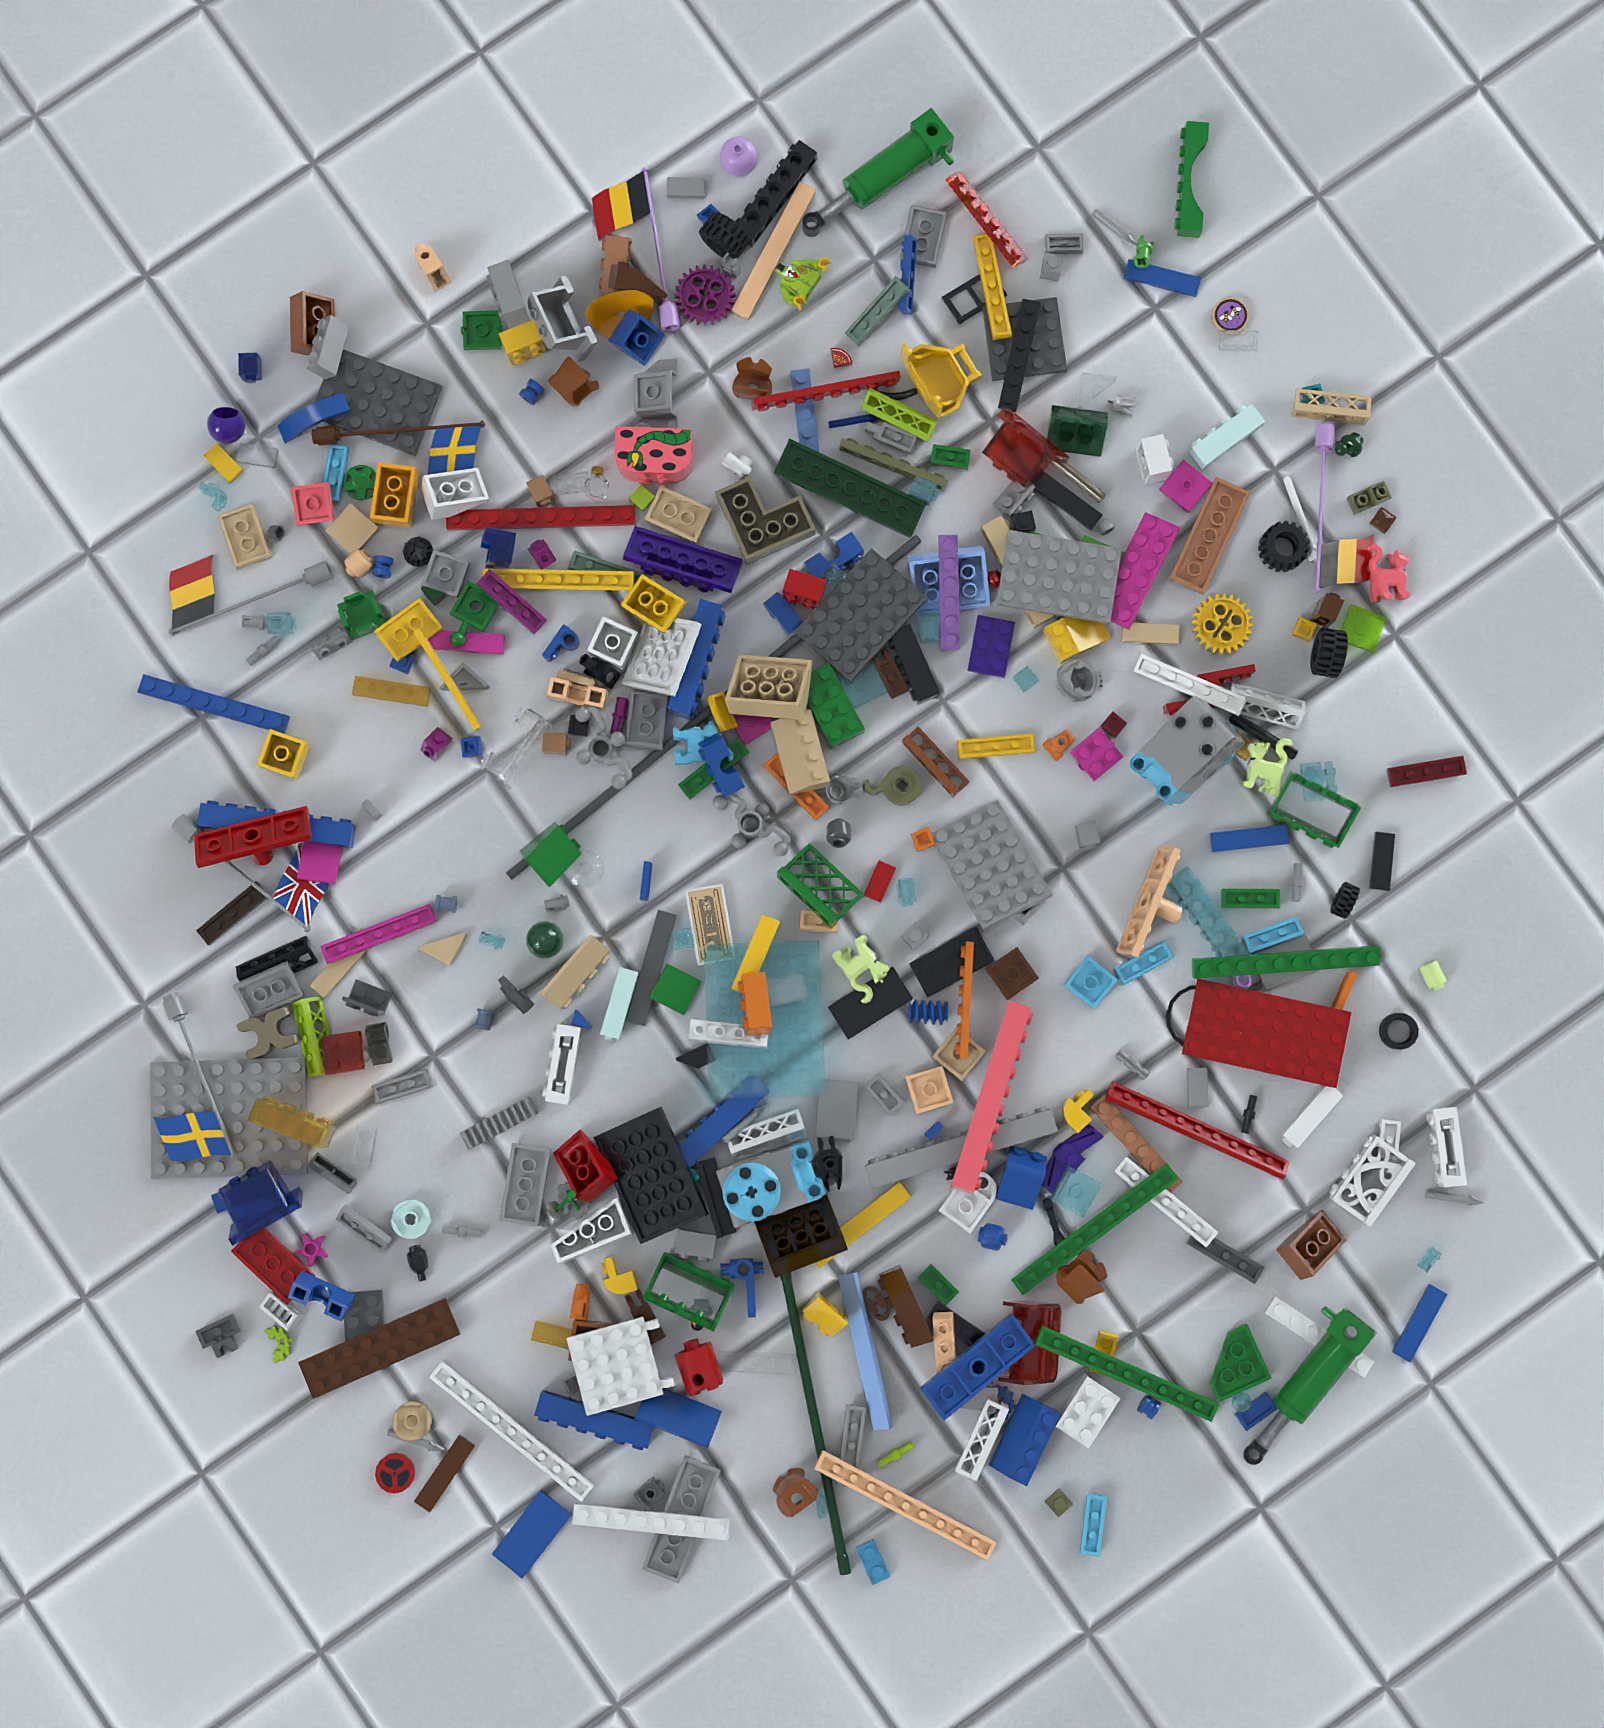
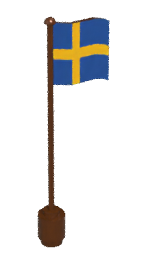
[312,420,485,475]

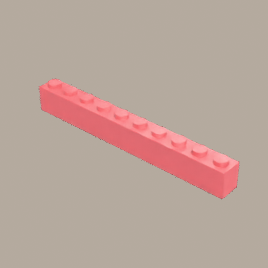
[951,1001,1033,1195]

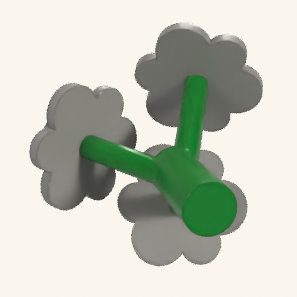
[546,1181,589,1221]

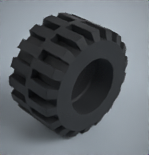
[699,212,750,259]
[1258,521,1310,572]
[1310,627,1348,678]

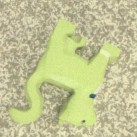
[1240,738,1293,797]
[832,935,890,1003]

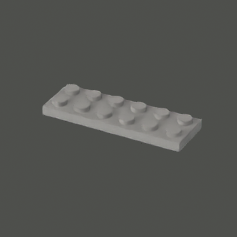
[642,1455,721,1583]

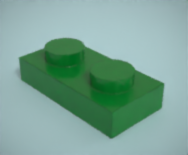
[930,444,971,470]
[917,1264,959,1306]

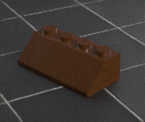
[877,1264,934,1348]

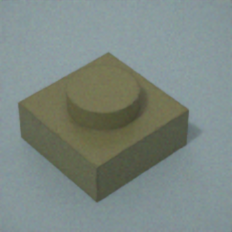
[1045,1488,1073,1518]

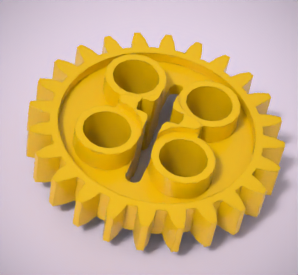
[1191,593,1254,655]

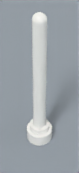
[1283,476,1317,563]

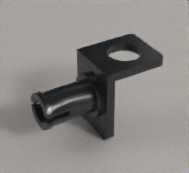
[579,654,621,689]

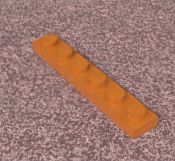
[955,942,974,1059]

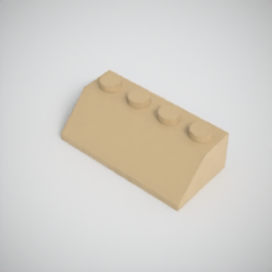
[770,709,830,795]
[540,934,611,1010]

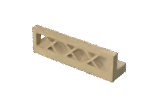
[1291,388,1372,425]

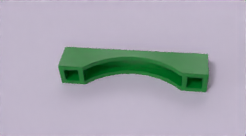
[1174,121,1209,238]

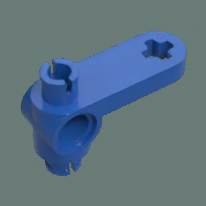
[720,1258,764,1318]

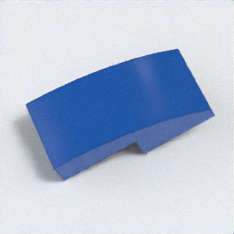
[763,592,803,634]

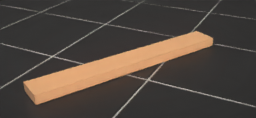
[731,181,816,320]

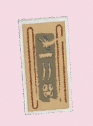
[685,884,736,966]

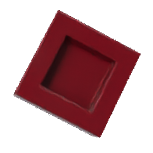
[1100,711,1127,739]

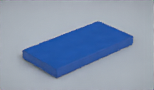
[635,1388,722,1448]
[492,1490,572,1579]

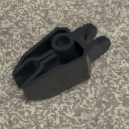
[814,1136,843,1192]

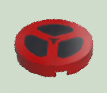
[375,1453,415,1494]

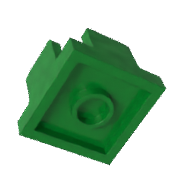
[337,591,386,640]

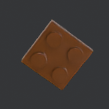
[985,947,1039,1000]

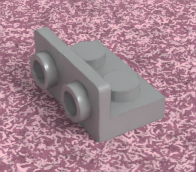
[993,475,1036,519]

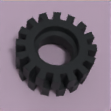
[1330,882,1360,919]

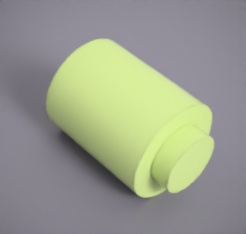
[1419,960,1447,991]

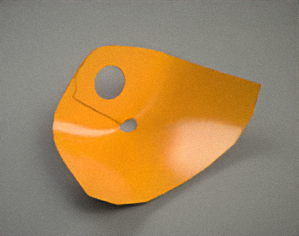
[585,290,654,338]

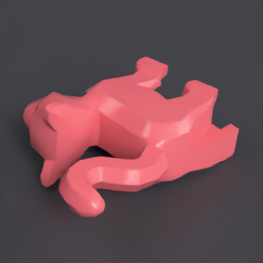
[1367,544,1411,603]

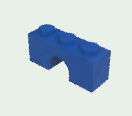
[804,532,864,582]
[698,733,745,797]
[288,1271,355,1322]

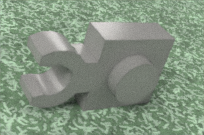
[721,252,741,278]

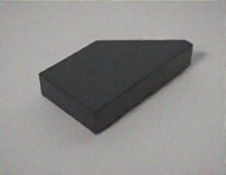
[676,1043,716,1069]

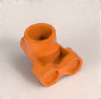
[1042,729,1076,761]

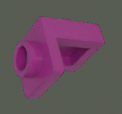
[527,539,556,570]
[420,727,453,761]

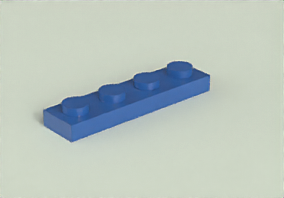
[898,235,917,315]

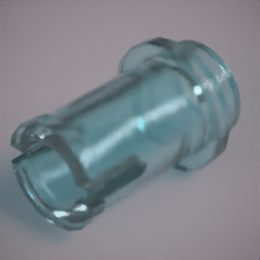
[479,931,505,950]
[1417,1247,1441,1273]

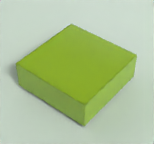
[629,484,655,512]

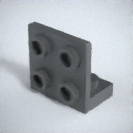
[342,979,393,1017]

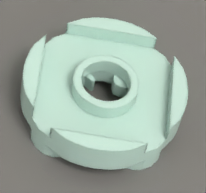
[391,1199,431,1239]

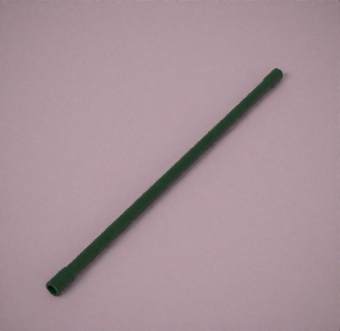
[780,1272,851,1575]

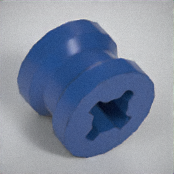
[1137,1394,1161,1419]

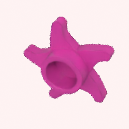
[294,1233,328,1267]

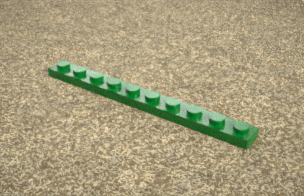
[1192,945,1380,979]
[1011,1163,1179,1296]
[1034,1325,1219,1422]

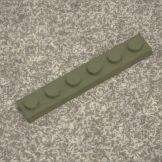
[839,438,948,492]

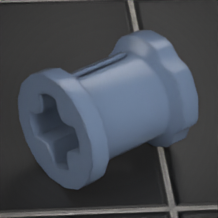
[435,895,457,913]
[473,1008,494,1031]

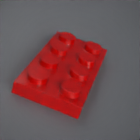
[231,1222,315,1305]

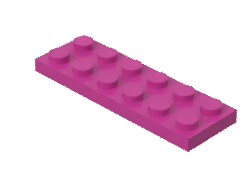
[1110,512,1180,630]

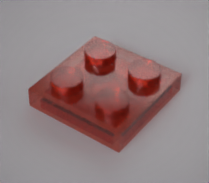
[322,1031,365,1075]

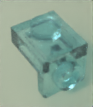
[199,482,227,512]
[267,612,296,634]

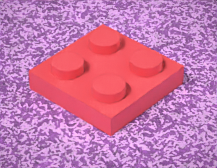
[291,482,335,525]

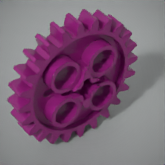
[674,264,735,326]

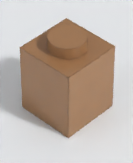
[526,475,554,507]
[542,732,571,755]

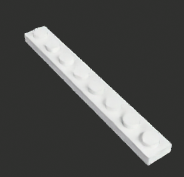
[572,1503,730,1541]

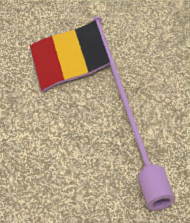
[591,167,680,332]
[1313,423,1374,592]

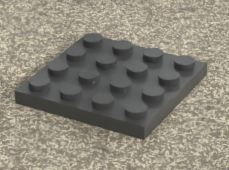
[982,297,1067,381]

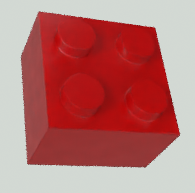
[783,569,826,610]

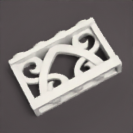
[1329,1134,1416,1227]

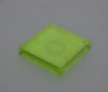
[1341,604,1387,653]

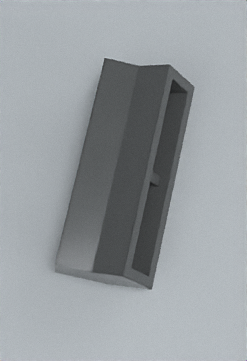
[308,1152,357,1194]

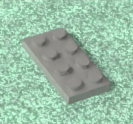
[499,1143,551,1227]

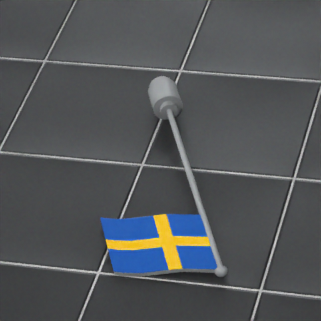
[153,992,237,1161]

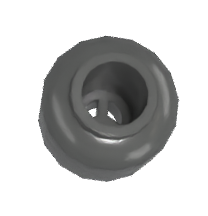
[826,818,851,848]

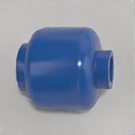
[978,1223,1008,1251]

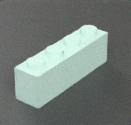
[1189,404,1266,470]

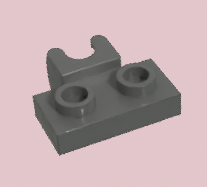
[498,975,534,1014]
[195,1314,241,1358]

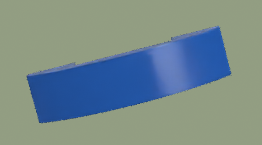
[277,393,351,443]

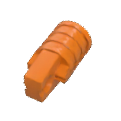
[570,1284,590,1320]

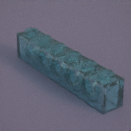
[1167,866,1250,957]

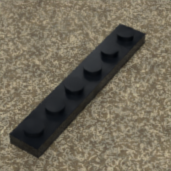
[998,299,1041,412]

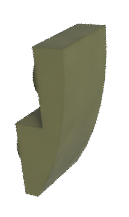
[1347,481,1392,515]

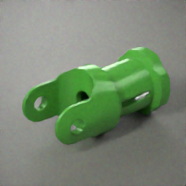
[1133,235,1154,268]

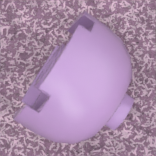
[720,137,757,177]

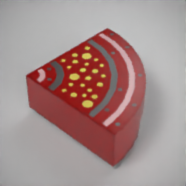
[830,348,853,368]

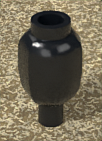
[407,1245,428,1281]

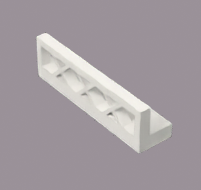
[1229,682,1305,730]
[725,1109,808,1163]
[955,1398,1009,1481]

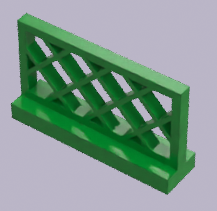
[777,843,864,929]

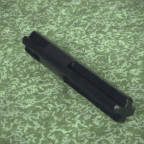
[1229,714,1298,760]

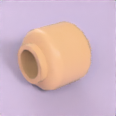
[345,549,373,578]

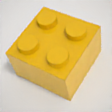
[499,320,546,365]
[257,729,310,780]

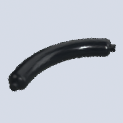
[875,388,918,400]

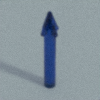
[828,413,880,429]

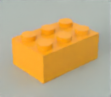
[370,462,419,528]

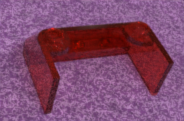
[998,1300,1061,1385]

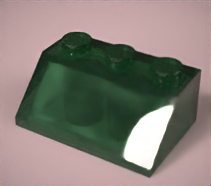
[1045,405,1108,457]

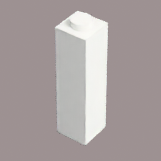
[1279,1086,1343,1148]

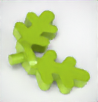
[265,1325,294,1363]

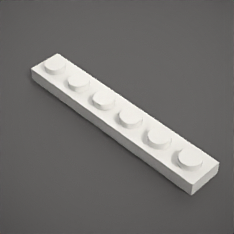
[1134,654,1247,716]
[1114,1157,1219,1247]
[1264,1296,1375,1378]

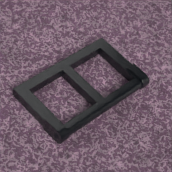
[942,274,1007,325]

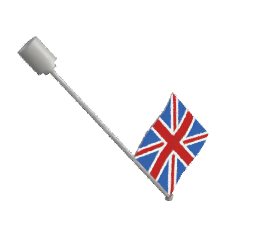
[171,814,329,932]

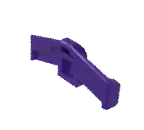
[1042,1124,1104,1196]

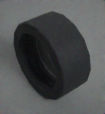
[1379,1013,1419,1050]

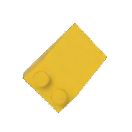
[621,574,686,634]
[1043,617,1111,664]
[802,1291,848,1337]

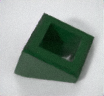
[421,586,446,606]

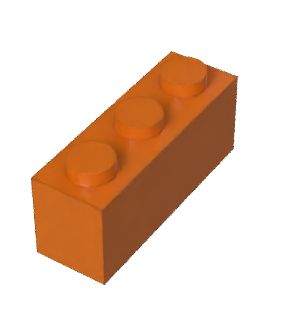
[738,972,772,1036]

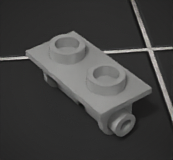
[311,627,353,660]

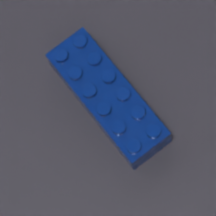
[667,599,726,720]

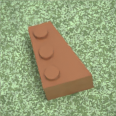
[599,235,632,294]

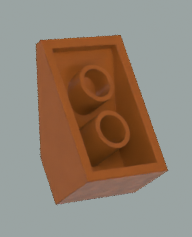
[1276,1210,1347,1280]

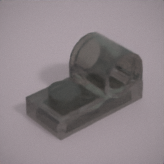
[365,1022,393,1066]

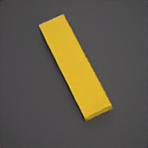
[957,733,1035,760]

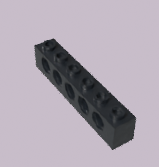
[735,140,817,247]

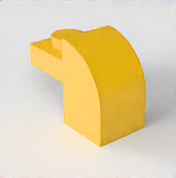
[1062,1089,1094,1133]
[602,1255,639,1294]

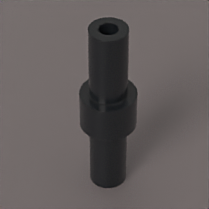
[1241,1095,1257,1134]

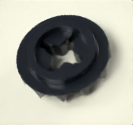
[403,536,433,567]

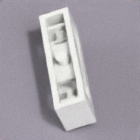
[688,1019,768,1049]
[542,1024,582,1105]
[1427,1107,1467,1188]

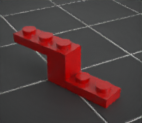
[1163,664,1256,716]

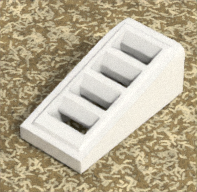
[259,1291,304,1331]

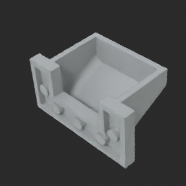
[527,275,598,362]

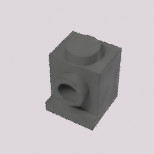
[634,1477,665,1511]

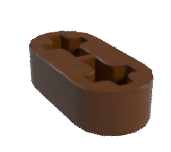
[862,1286,890,1321]

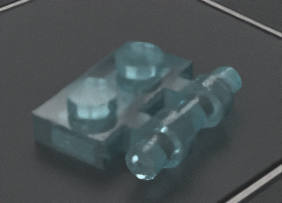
[1300,761,1338,802]

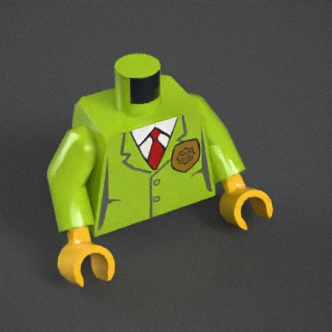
[775,257,832,311]

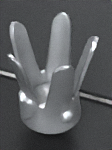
[1108,395,1137,416]

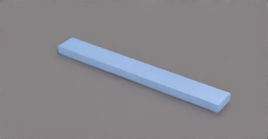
[838,1272,893,1430]

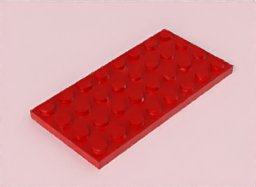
[1182,979,1352,1088]

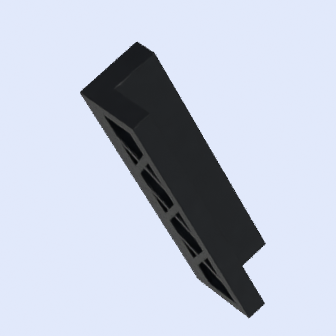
[235,935,318,982]
[695,1157,737,1239]

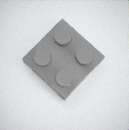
[421,550,470,598]

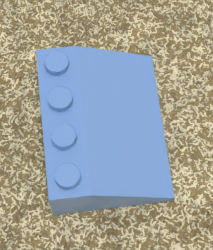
[907,545,990,616]

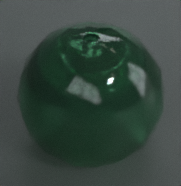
[526,921,564,959]

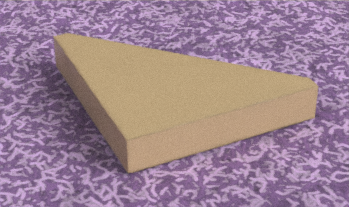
[418,933,467,966]

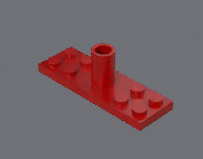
[194,806,312,868]

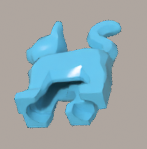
[673,721,734,765]

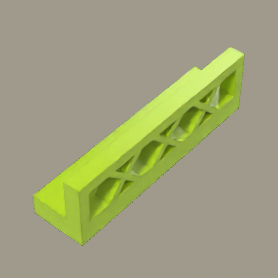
[861,388,938,442]
[292,996,338,1078]

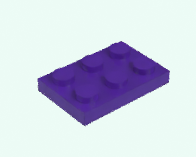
[967,615,1015,678]

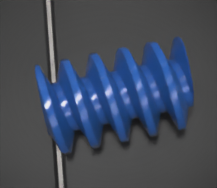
[908,999,948,1025]

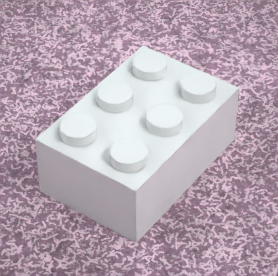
[1055,1373,1121,1448]

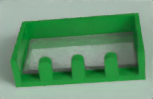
[1269,770,1361,848]
[642,1252,735,1332]

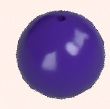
[207,407,245,444]

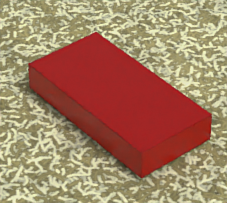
[864,860,896,903]

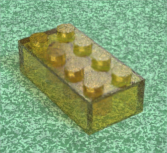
[247,1096,337,1149]

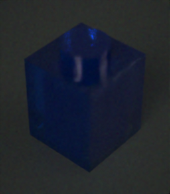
[238,353,262,383]

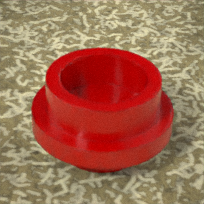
[988,570,1001,588]

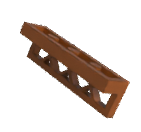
[901,726,970,798]

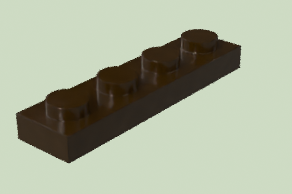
[196,881,267,946]

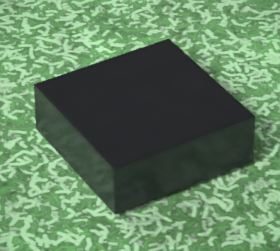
[568,715,590,737]

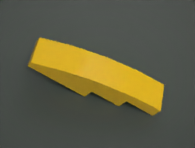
[731,914,780,991]

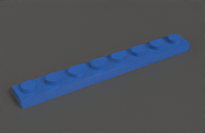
[138,674,290,734]

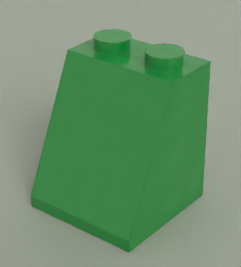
[520,822,582,887]

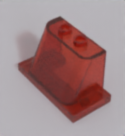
[982,410,1070,487]

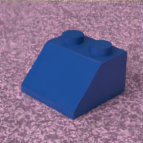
[608,309,665,366]

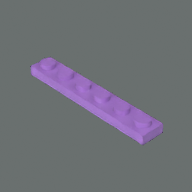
[938,534,960,650]

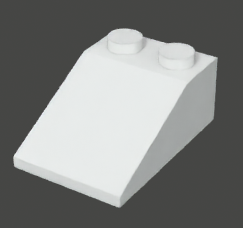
[420,468,489,520]

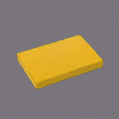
[374,598,443,663]

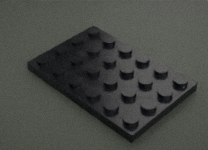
[593,1106,709,1244]

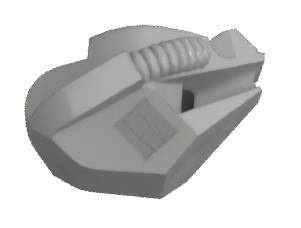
[1057,658,1103,702]

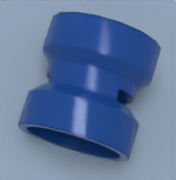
[519,378,545,405]
[372,555,394,578]

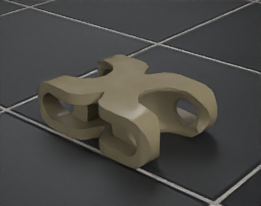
[236,1007,301,1059]

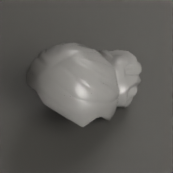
[826,776,864,805]

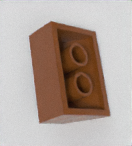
[290,291,335,356]

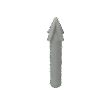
[1092,209,1137,246]
[722,1103,767,1144]
[1425,1190,1485,1206]
[387,1428,444,1451]

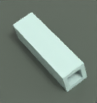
[600,967,639,1042]

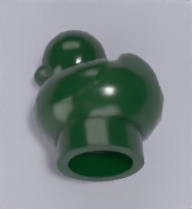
[1335,432,1364,457]

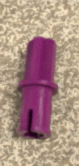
[610,697,629,734]

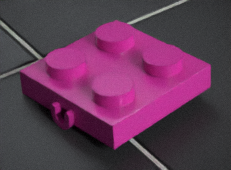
[1069,727,1123,781]

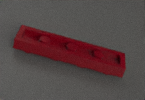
[1387,756,1467,788]

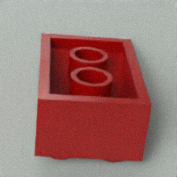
[553,1130,618,1202]

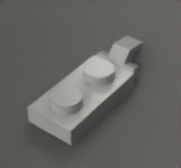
[865,422,918,455]

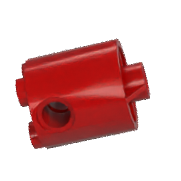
[674,1338,724,1397]

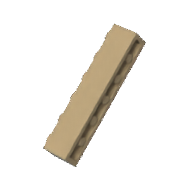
[980,515,1055,629]

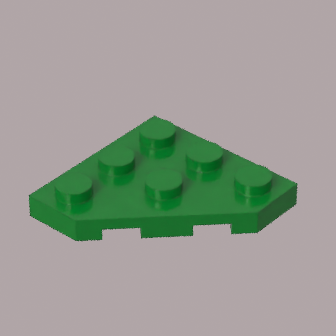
[1209,1323,1272,1403]

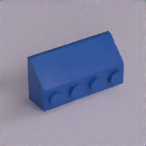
[989,1393,1061,1486]

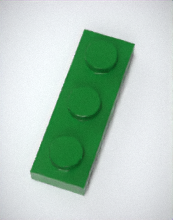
[1221,889,1280,909]

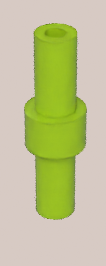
[877,1441,915,1468]

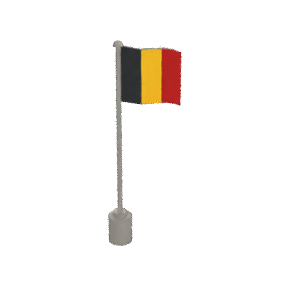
[169,555,333,635]

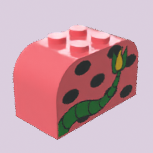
[615,426,694,485]

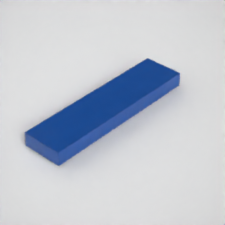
[1123,259,1201,297]
[1210,825,1289,852]
[1392,1284,1447,1362]

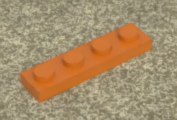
[763,753,830,821]

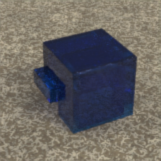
[480,527,516,569]

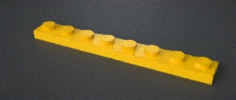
[482,569,635,591]

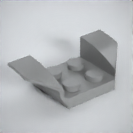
[634,359,678,428]

